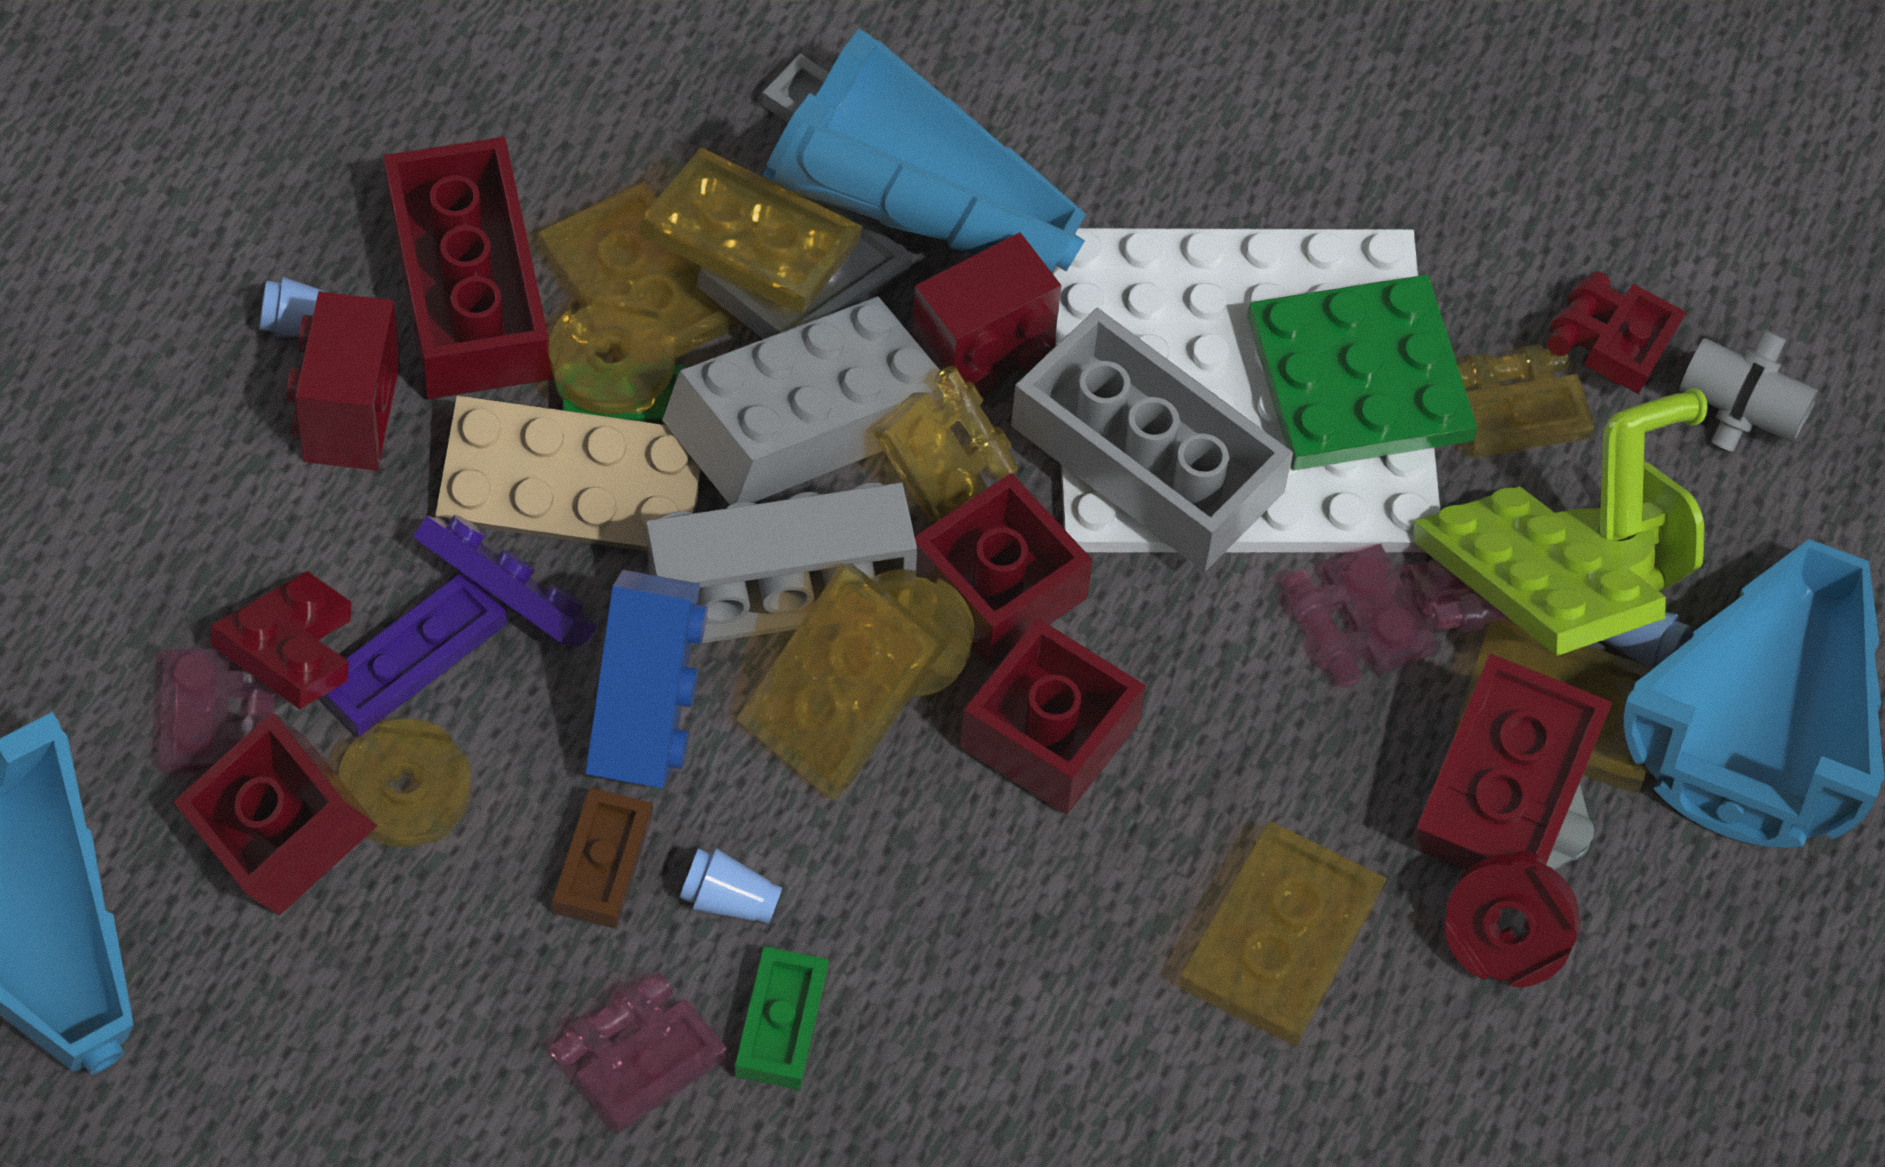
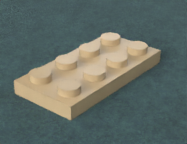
[435,396,702,552]

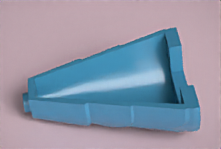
[762,28,1087,272]
[1624,539,1885,848]
[0,712,134,1075]

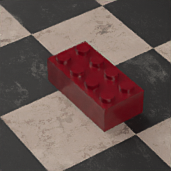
[383,137,551,400]

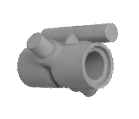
[1679,329,1818,452]

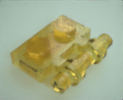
[1457,344,1595,458]
[872,366,1019,525]

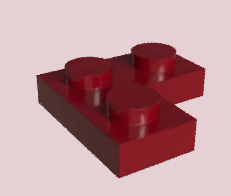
[211,571,352,710]

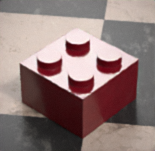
[911,232,1062,405]
[287,291,400,471]
[915,472,1093,666]
[960,618,1146,815]
[173,712,378,916]

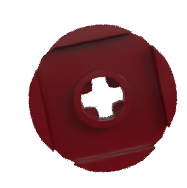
[1445,851,1581,988]

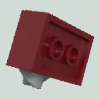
[1411,653,1612,870]

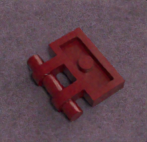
[1547,271,1687,394]

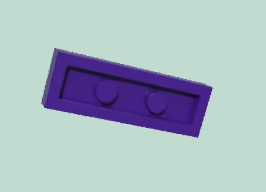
[413,514,598,646]
[320,572,507,737]

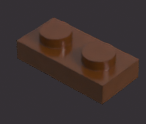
[552,787,653,929]

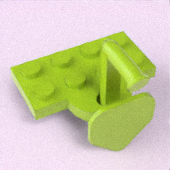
[1414,388,1708,656]

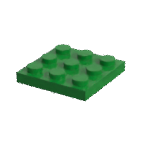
[1247,274,1478,471]

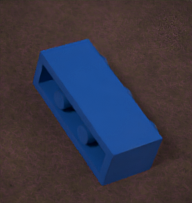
[585,570,708,788]

